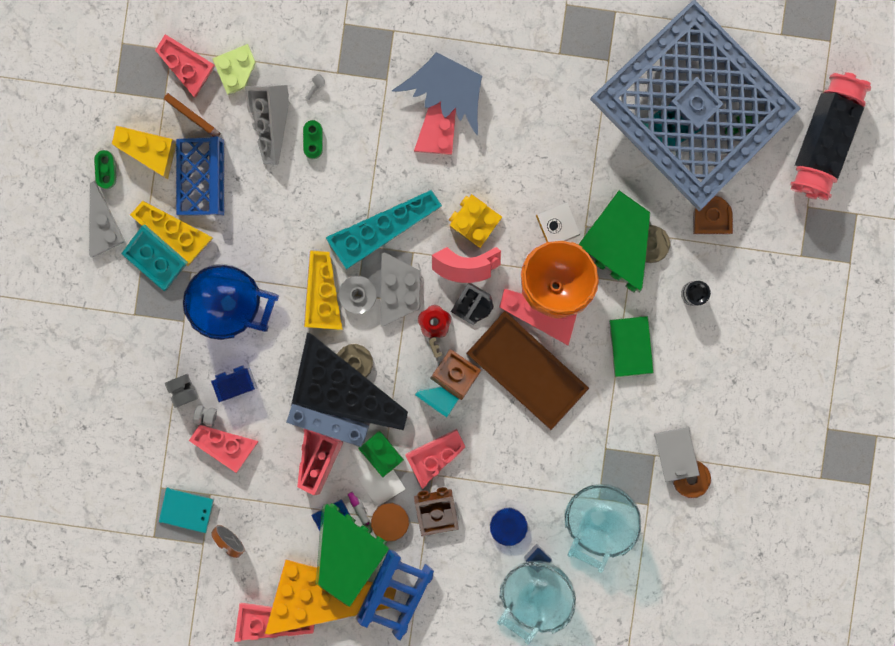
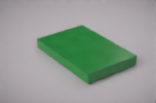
[609,316,654,377]

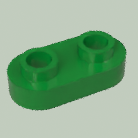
[303,120,323,159]
[94,150,116,189]

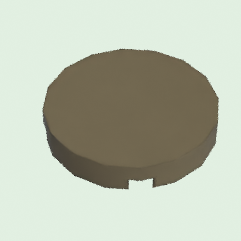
[645,225,671,263]
[337,344,373,377]

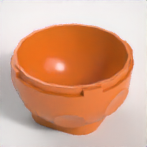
[521,241,599,318]

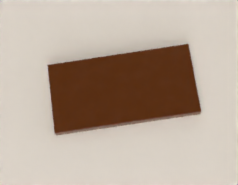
[466,311,589,430]

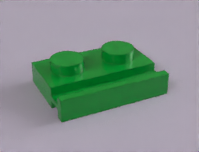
[358,430,404,478]

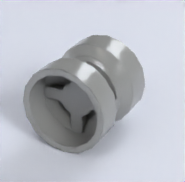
[193,405,217,427]

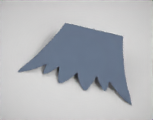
[392,52,482,135]

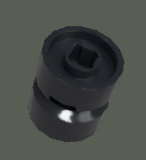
[681,281,711,306]

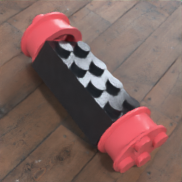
[790,72,871,201]

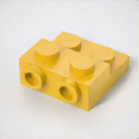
[449,194,502,248]

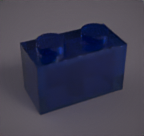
[211,365,258,403]

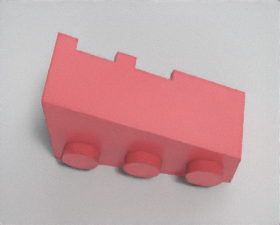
[297,429,343,495]

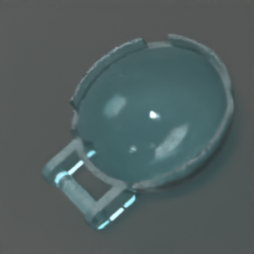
[564,484,641,573]
[496,561,576,645]

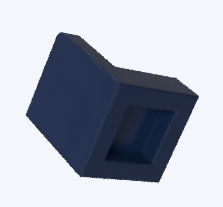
[524,544,552,571]

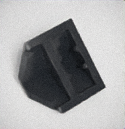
[450,283,494,325]

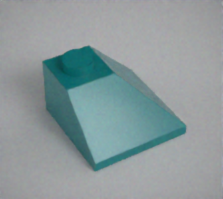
[415,386,459,418]

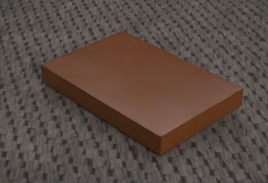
[164,93,221,137]

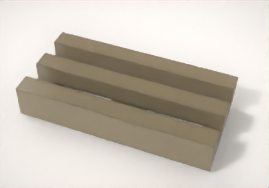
[429,337,442,358]

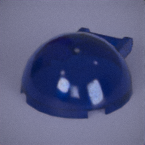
[183,264,279,340]

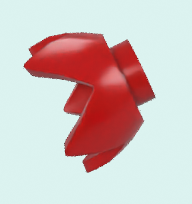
[418,304,452,338]

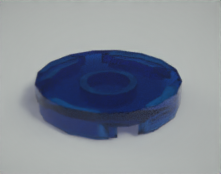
[490,507,528,546]

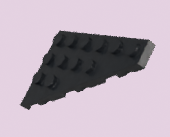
[291,332,408,430]

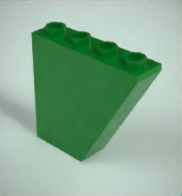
[578,190,650,293]
[315,503,389,607]

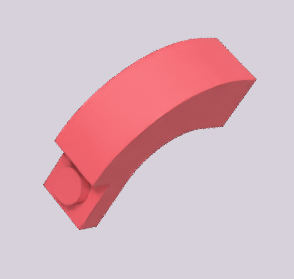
[432,247,501,283]

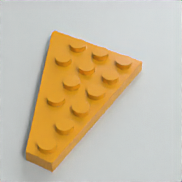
[265,559,396,635]

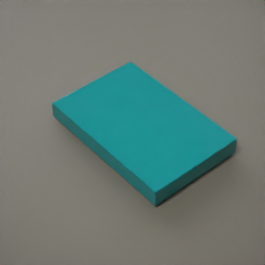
[121,225,188,291]

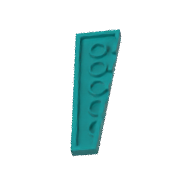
[326,190,442,269]

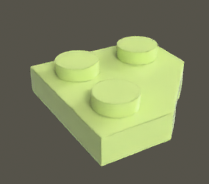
[212,44,256,95]

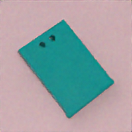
[159,487,214,533]

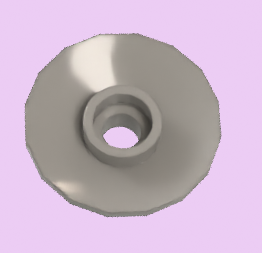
[339,276,377,314]

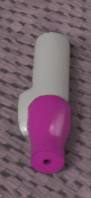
[347,491,370,526]

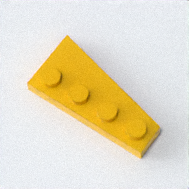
[130,201,213,266]
[304,250,343,330]

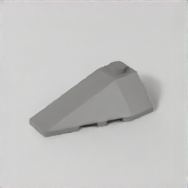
[245,85,289,165]

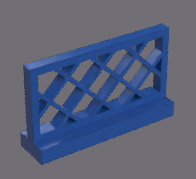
[176,137,224,216]

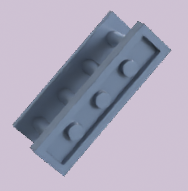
[286,404,369,447]

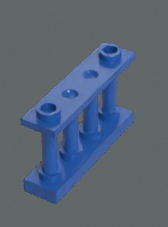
[355,549,434,641]

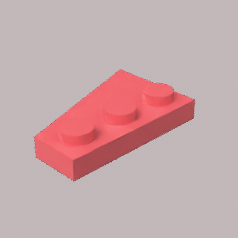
[155,34,215,98]

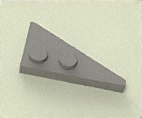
[89,181,125,258]

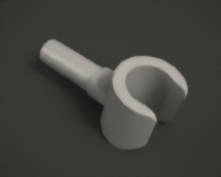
[305,74,325,100]

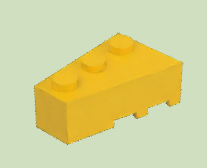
[112,125,176,179]

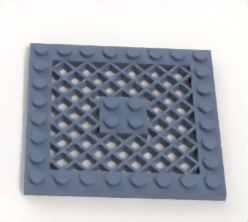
[590,0,801,211]

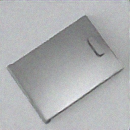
[654,427,699,482]

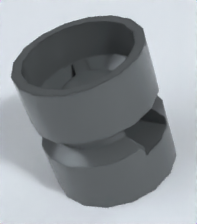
[164,374,198,408]

